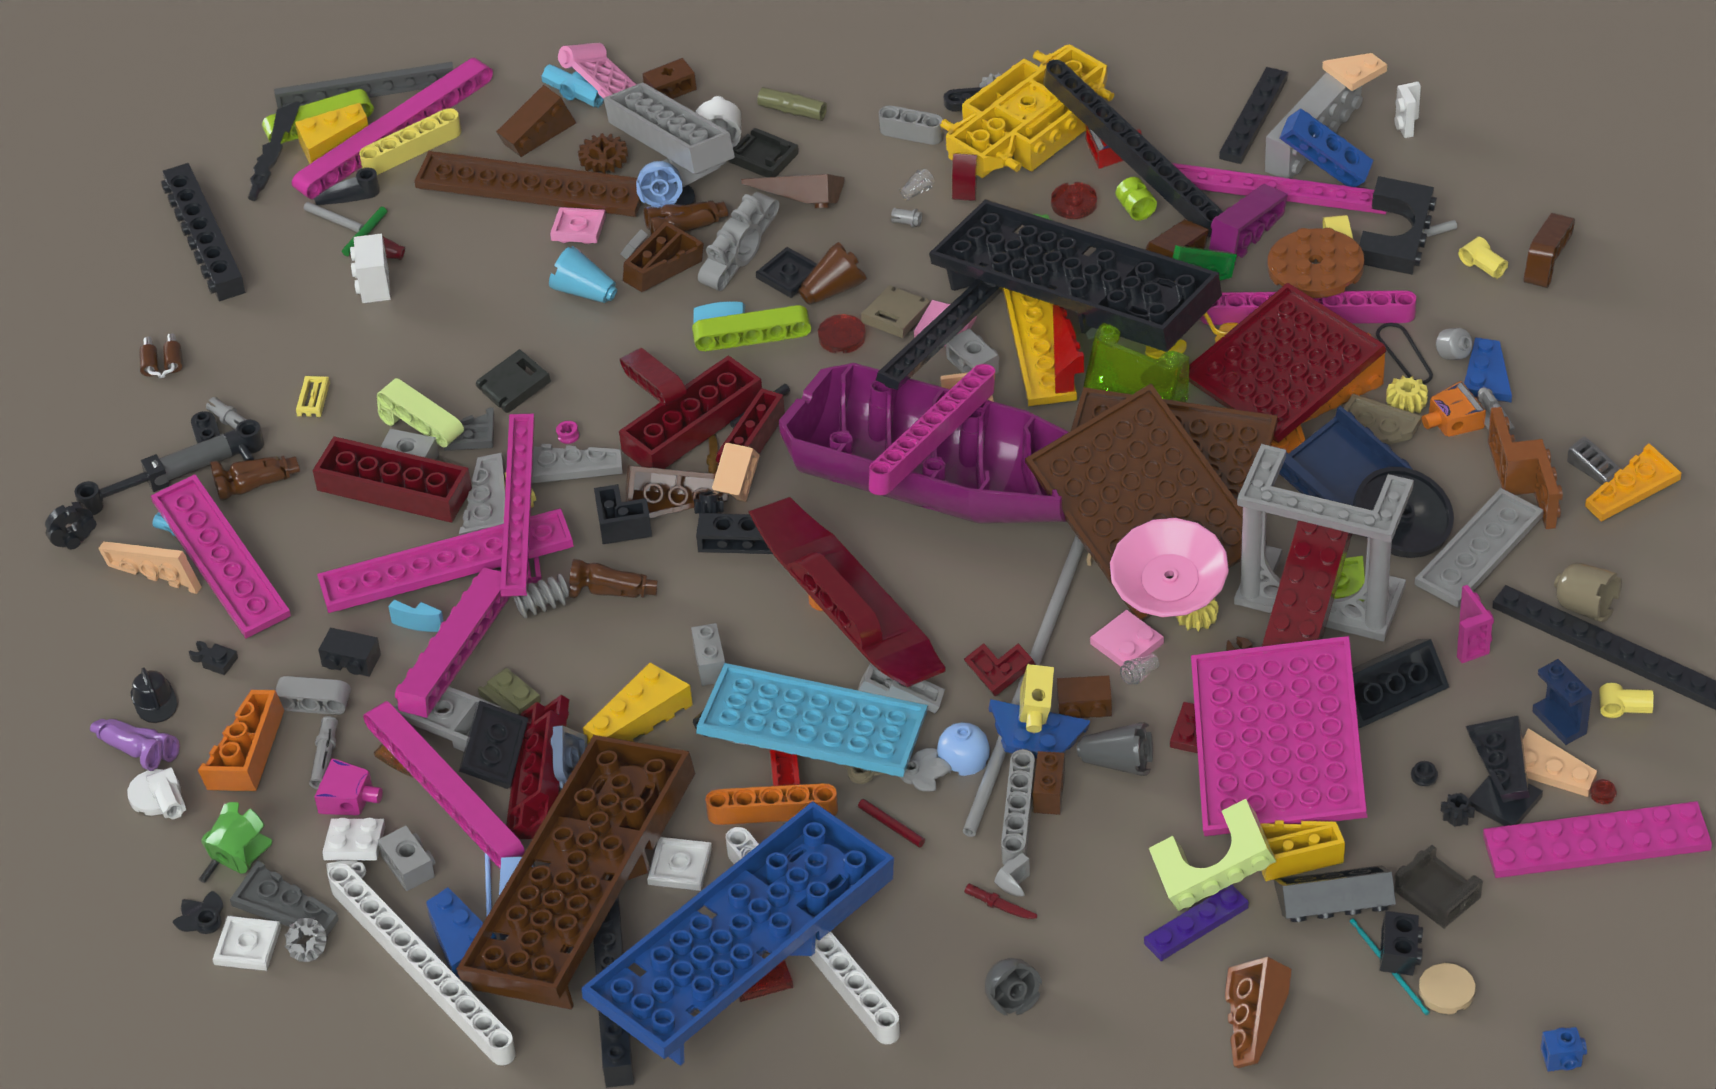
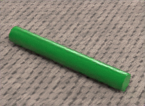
[342,206,388,256]

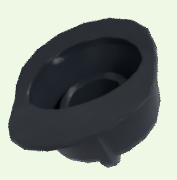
[130,667,177,723]

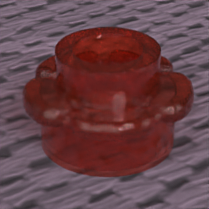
[1590,779,1617,804]

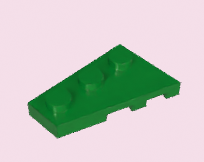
[1173,245,1237,281]

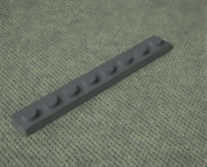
[274,62,454,109]

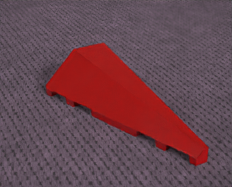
[1053,305,1084,394]

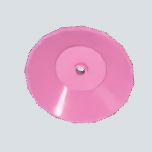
[1110,518,1229,617]

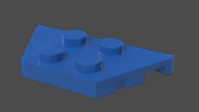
[988,699,1090,759]

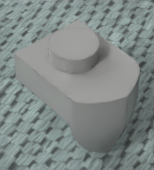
[994,853,1030,897]

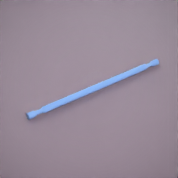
[485,853,492,918]

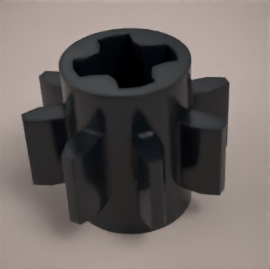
[694,491,724,514]
[1441,793,1475,827]

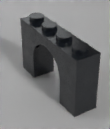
[1359,176,1437,275]

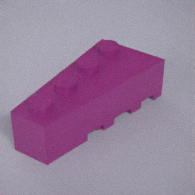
[1209,184,1288,265]

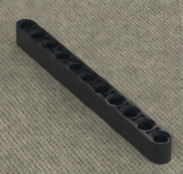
[1043,60,1223,237]

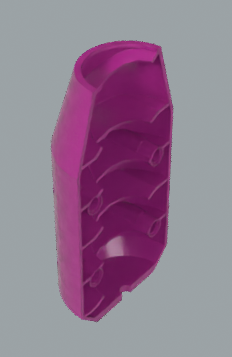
[779,363,1068,523]

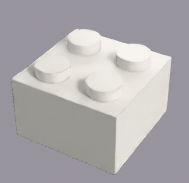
[350,234,391,303]

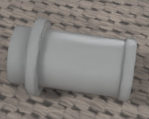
[891,207,922,228]

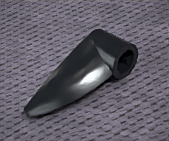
[314,168,380,205]

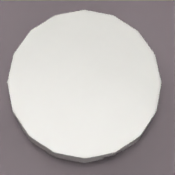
[127,769,181,816]

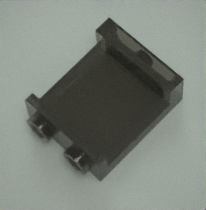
[1394,845,1483,929]

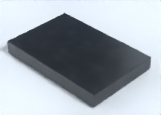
[459,701,528,789]

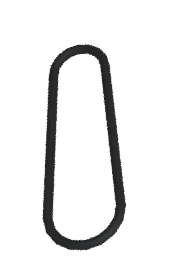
[1376,323,1433,384]

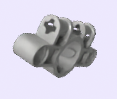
[698,192,779,291]

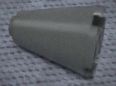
[1077,722,1153,776]

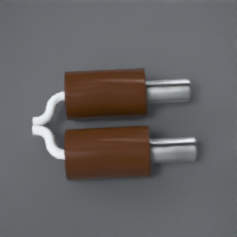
[139,333,182,378]

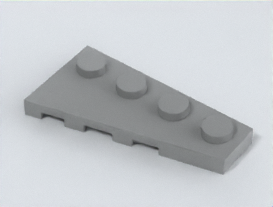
[532,444,623,483]
[459,453,506,536]

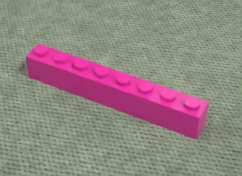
[395,567,511,718]

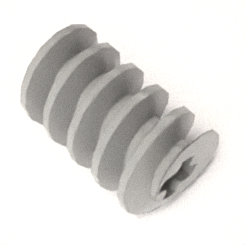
[513,573,569,618]

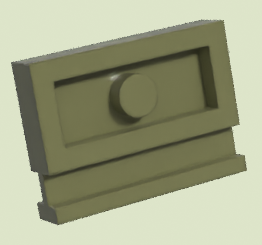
[478,668,541,715]

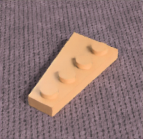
[98,541,202,594]

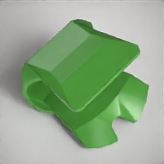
[201,802,272,874]

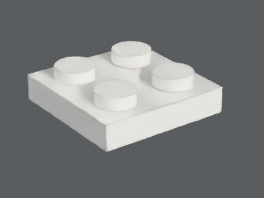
[323,818,385,860]

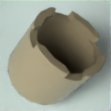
[1554,562,1621,623]

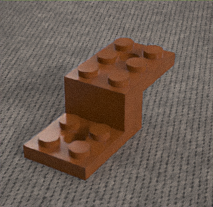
[1488,407,1563,529]

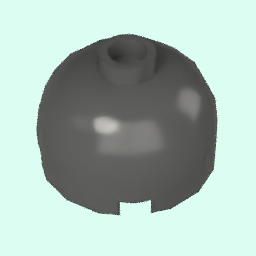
[985,958,1042,1016]

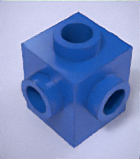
[1541,1027,1587,1071]

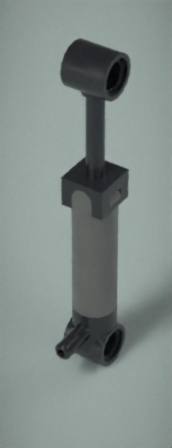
[74,419,264,515]

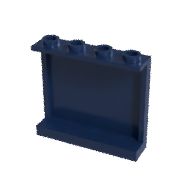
[1279,406,1413,506]

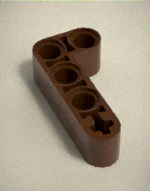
[1524,213,1575,288]

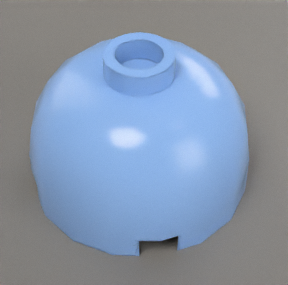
[636,161,683,208]
[937,722,990,776]

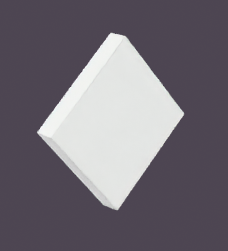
[647,837,712,891]
[213,916,281,971]

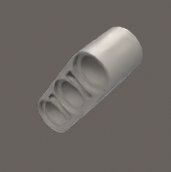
[879,105,943,145]
[275,676,351,715]

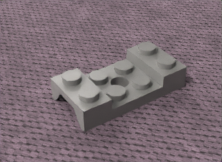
[393,687,501,752]

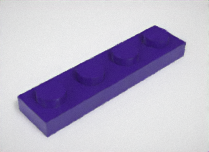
[1144,884,1249,961]

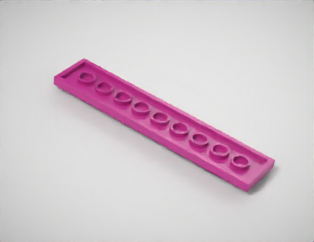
[317,508,574,613]

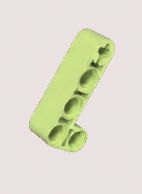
[377,378,464,447]

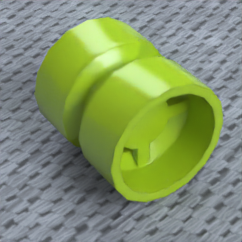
[1116,177,1157,221]

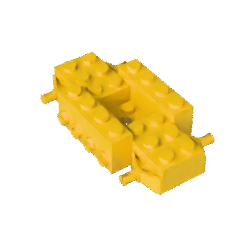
[940,44,1114,178]

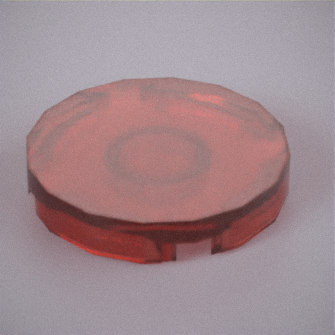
[1051,182,1097,219]
[818,314,866,353]

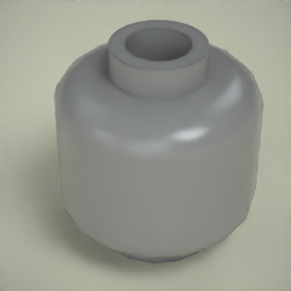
[1436,328,1472,360]

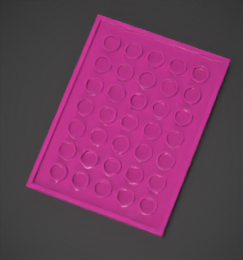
[1191,636,1368,837]

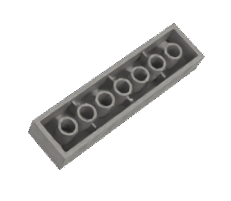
[604,83,735,174]

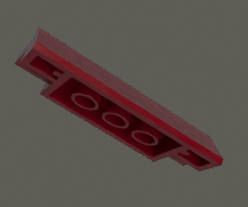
[506,695,570,839]

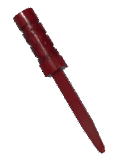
[964,883,1037,919]

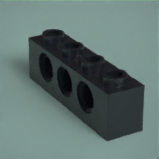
[696,513,773,554]

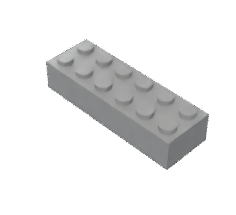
[1265,72,1363,179]

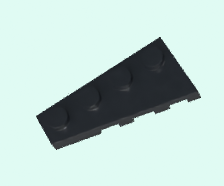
[1466,715,1530,803]

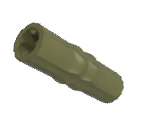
[757,87,827,121]

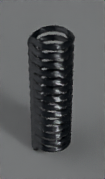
[199,859,219,883]

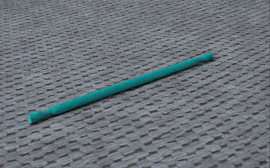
[1350,918,1430,1015]

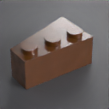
[623,221,704,292]

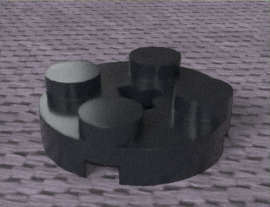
[45,502,97,550]

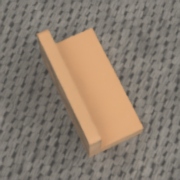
[712,443,760,502]

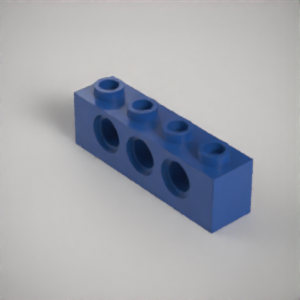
[1279,109,1374,187]

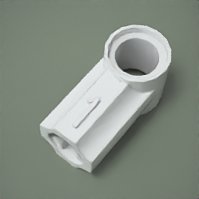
[146,767,186,820]

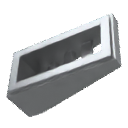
[1567,437,1620,485]

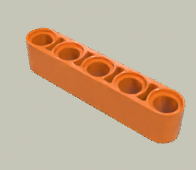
[705,783,838,825]

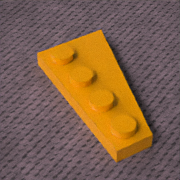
[1585,443,1682,522]

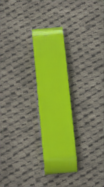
[262,89,374,144]
[692,305,811,351]

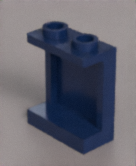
[1532,659,1592,745]

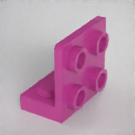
[1457,585,1494,663]

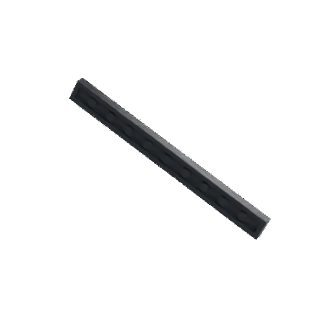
[876,279,1003,390]
[1492,585,1716,710]

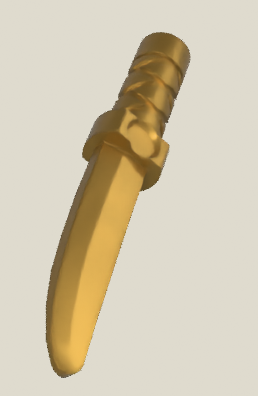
[706,434,718,474]

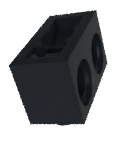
[1379,911,1423,976]

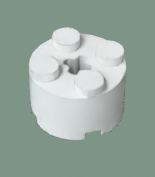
[695,96,741,147]

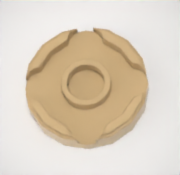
[1419,963,1476,1014]

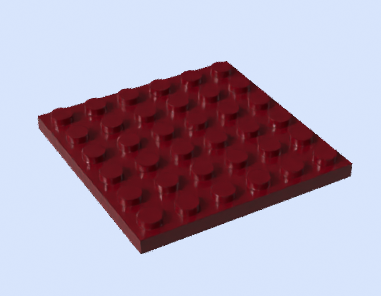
[1183,283,1387,443]

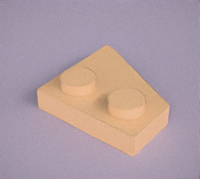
[1322,53,1387,91]

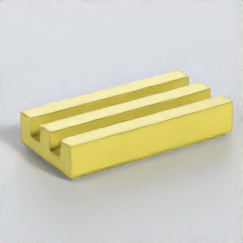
[296,376,330,417]

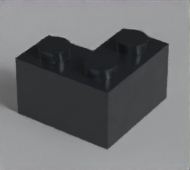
[594,484,652,544]

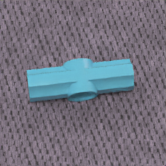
[541,64,604,108]

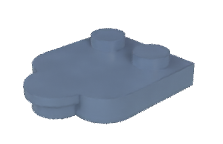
[551,726,587,790]

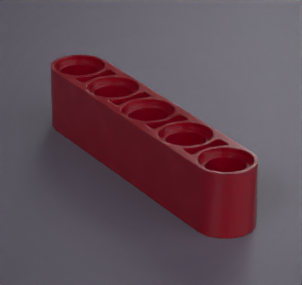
[619,348,687,406]

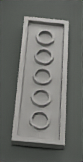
[1415,488,1544,608]

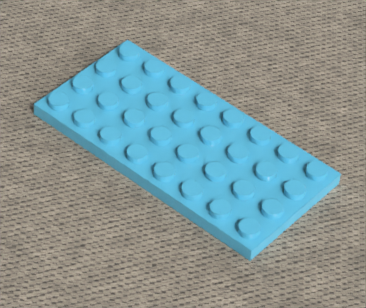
[696,663,928,777]

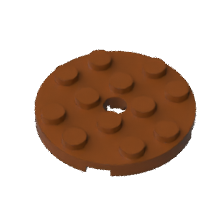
[1267,228,1364,298]

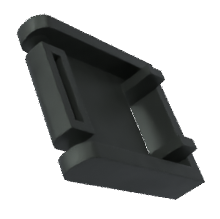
[728,128,799,178]
[476,349,551,413]

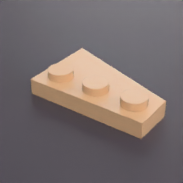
[1523,728,1597,797]

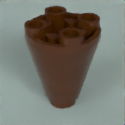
[798,242,867,305]

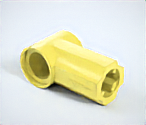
[1458,237,1508,279]
[1599,683,1654,718]

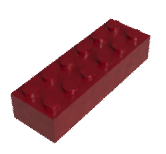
[619,355,762,469]
[313,436,472,523]
[1262,520,1353,647]

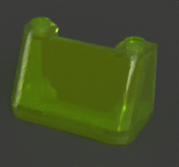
[1084,322,1189,402]

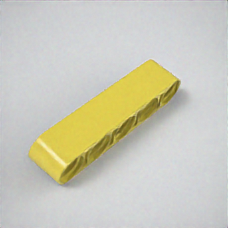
[359,108,461,175]

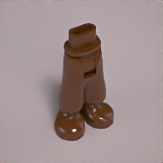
[644,200,728,235]
[210,455,300,501]
[569,559,658,598]

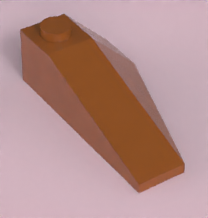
[1225,957,1292,1068]

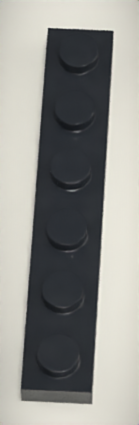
[1219,67,1288,164]

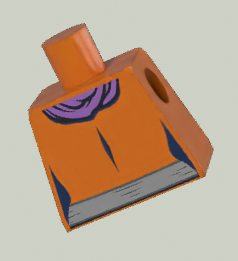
[1422,381,1486,437]

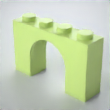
[1149,799,1276,911]

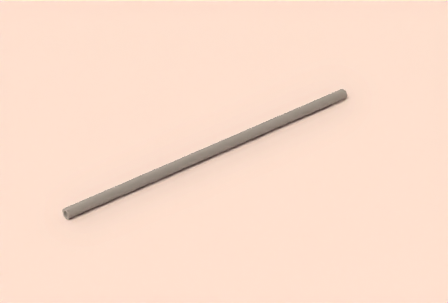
[963,535,1085,837]

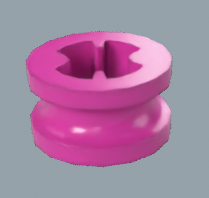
[556,421,579,444]

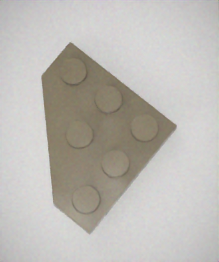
[1344,394,1422,445]

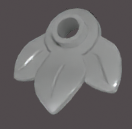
[900,748,952,791]

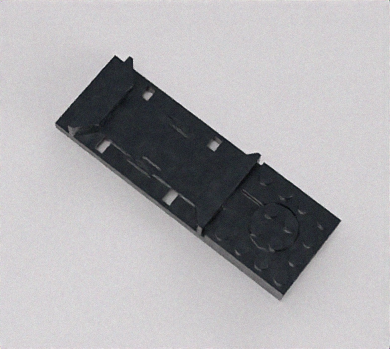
[929,199,1222,352]

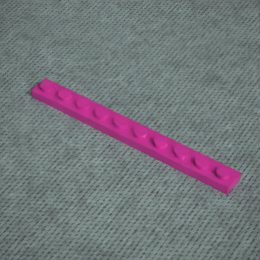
[1172,163,1386,214]
[500,413,535,597]

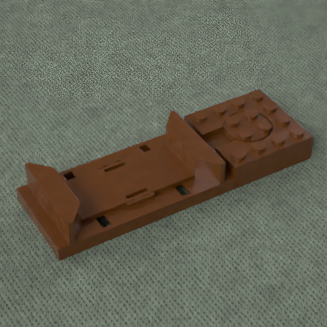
[457,735,695,1010]

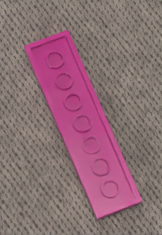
[151,474,291,639]
[1483,801,1712,878]

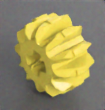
[1386,375,1428,413]
[1176,598,1219,632]

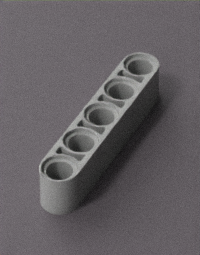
[1001,749,1035,864]

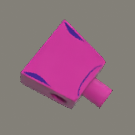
[314,759,383,816]

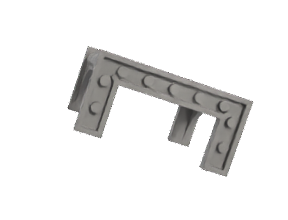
[1234,444,1414,642]

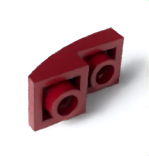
[952,153,978,201]

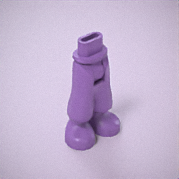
[90,719,180,771]

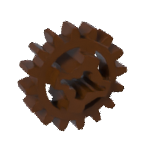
[578,133,628,174]

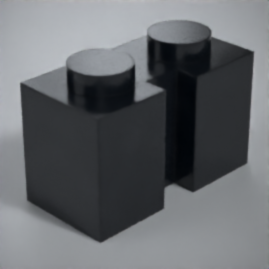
[318,627,381,677]

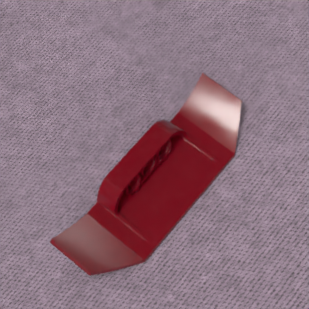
[748,497,946,687]

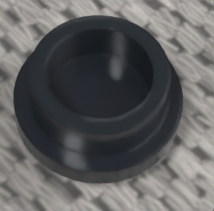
[1411,761,1438,786]

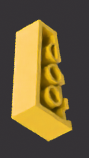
[583,663,693,745]

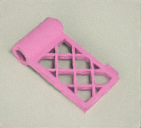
[558,43,636,99]

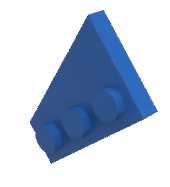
[1464,337,1512,402]

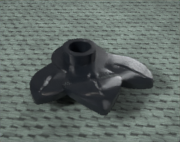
[172,891,223,934]

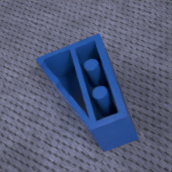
[426,887,497,982]

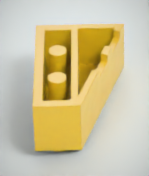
[295,103,368,164]
[1260,820,1345,881]

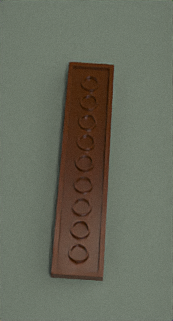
[414,151,642,217]

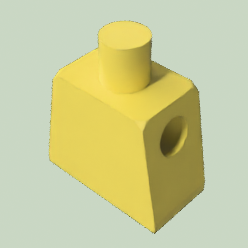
[1019,664,1054,733]

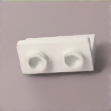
[1394,82,1421,138]

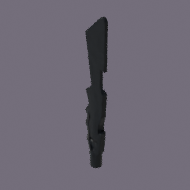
[248,101,301,201]

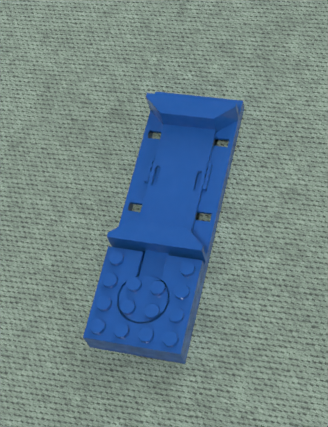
[582,801,894,1066]

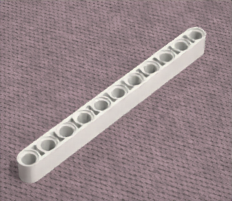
[726,827,900,1044]
[328,863,516,1066]

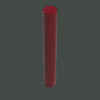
[858,799,925,848]

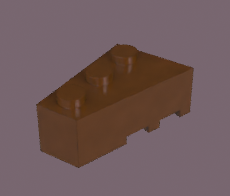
[496,85,576,157]
[1145,219,1209,258]

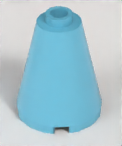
[549,246,617,303]

